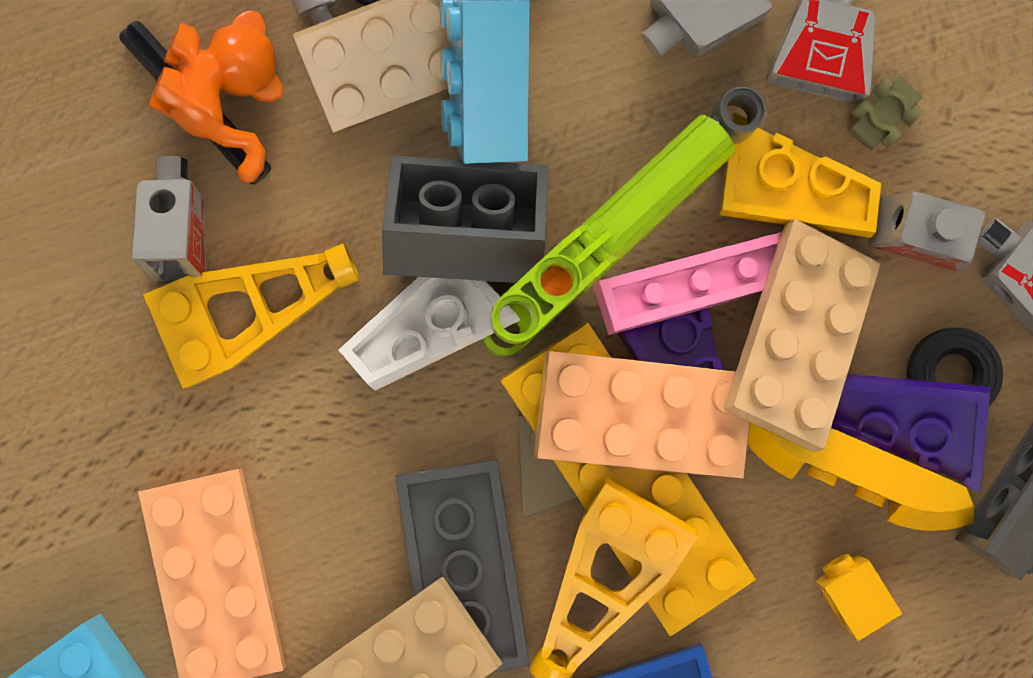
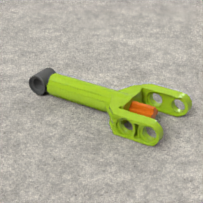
[482,86,767,358]

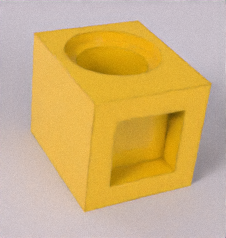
[815,554,902,641]

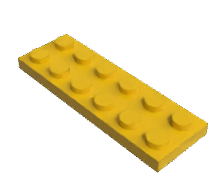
[499,321,756,637]

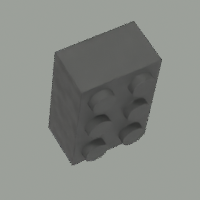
[382,156,548,283]

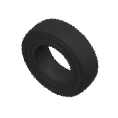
[907,328,1003,406]

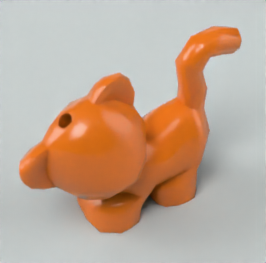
[148,11,283,183]

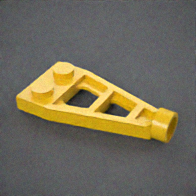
[143,243,360,389]
[529,477,698,678]

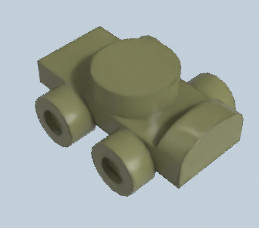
[849,76,924,150]

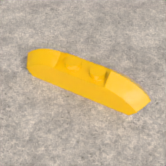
[747,422,974,531]

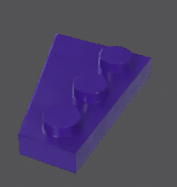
[618,308,724,370]
[831,374,991,493]

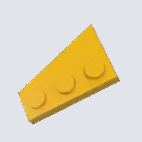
[719,112,881,238]

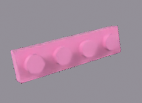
[593,232,782,335]

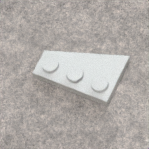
[339,277,521,391]

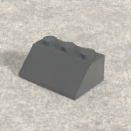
[955,423,1033,580]

